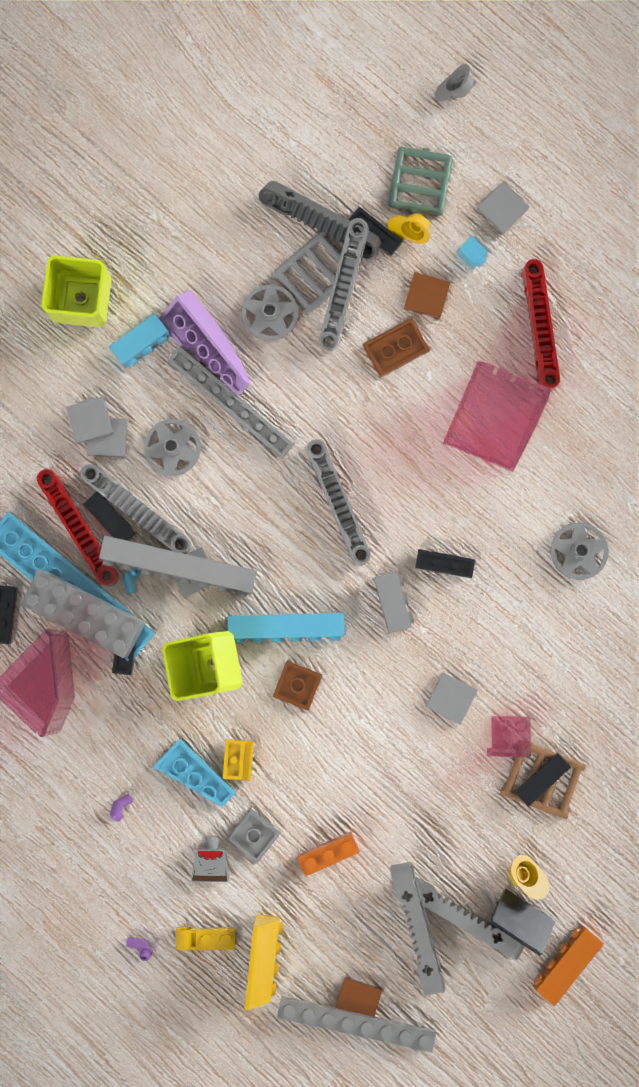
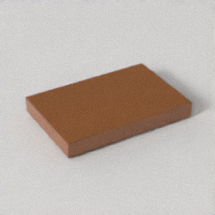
[362,318,430,378]

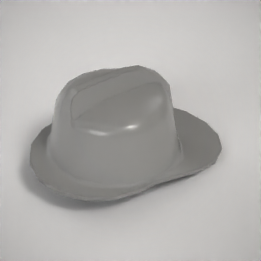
[435,64,476,101]

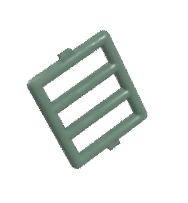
[388,147,453,216]

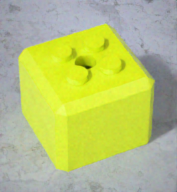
[41,255,112,328]
[162,631,242,701]

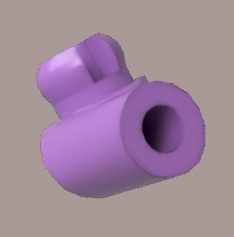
[110,794,133,822]
[126,937,152,961]

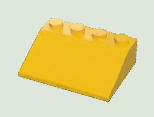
[244,914,283,1010]

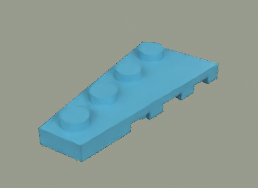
[153,738,236,807]

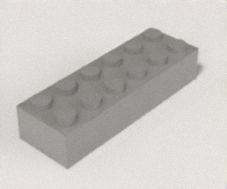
[20,570,146,658]

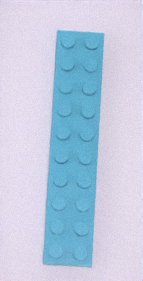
[0,512,156,661]

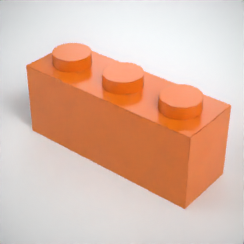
[297,831,360,877]

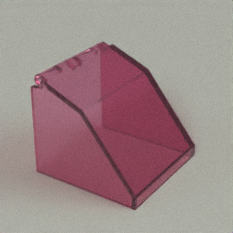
[443,361,551,472]
[0,629,75,737]

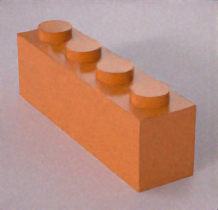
[533,925,604,1007]

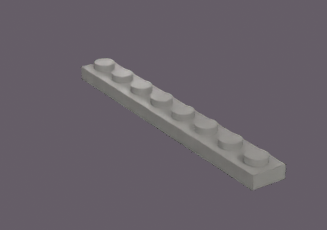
[167,347,294,459]
[277,996,436,1052]

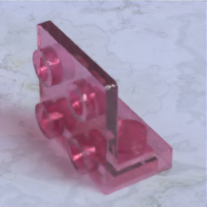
[487,716,531,757]

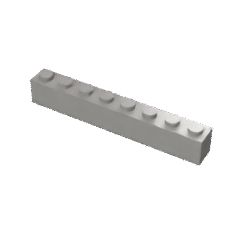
[99,536,257,597]

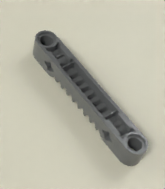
[259,181,381,259]

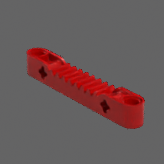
[522,259,560,392]
[37,469,119,586]

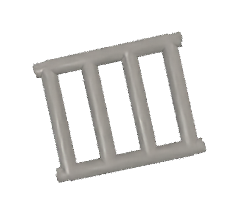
[271,232,359,315]

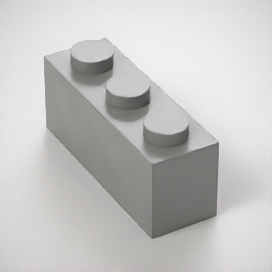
[373,571,414,634]

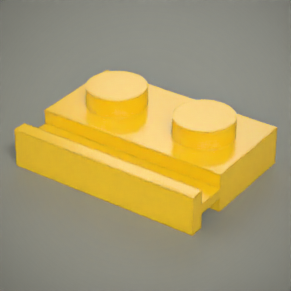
[223,739,254,781]

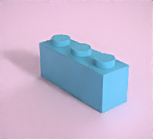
[109,313,170,369]

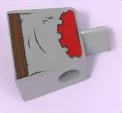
[191,836,230,882]

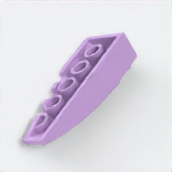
[159,290,251,396]

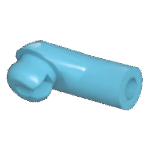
[123,569,141,594]

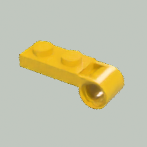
[176,926,235,950]

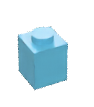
[457,236,488,270]

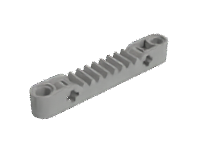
[319,218,369,351]
[307,439,371,566]
[80,464,191,554]
[390,862,445,996]
[407,877,525,960]

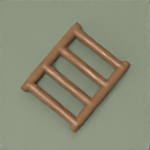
[500,740,586,819]

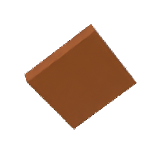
[404,272,450,319]
[273,661,322,711]
[335,977,382,1017]

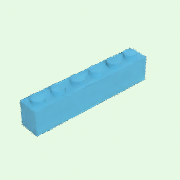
[228,613,345,643]

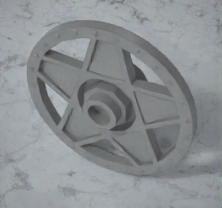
[242,285,298,341]
[144,419,201,476]
[551,523,609,580]

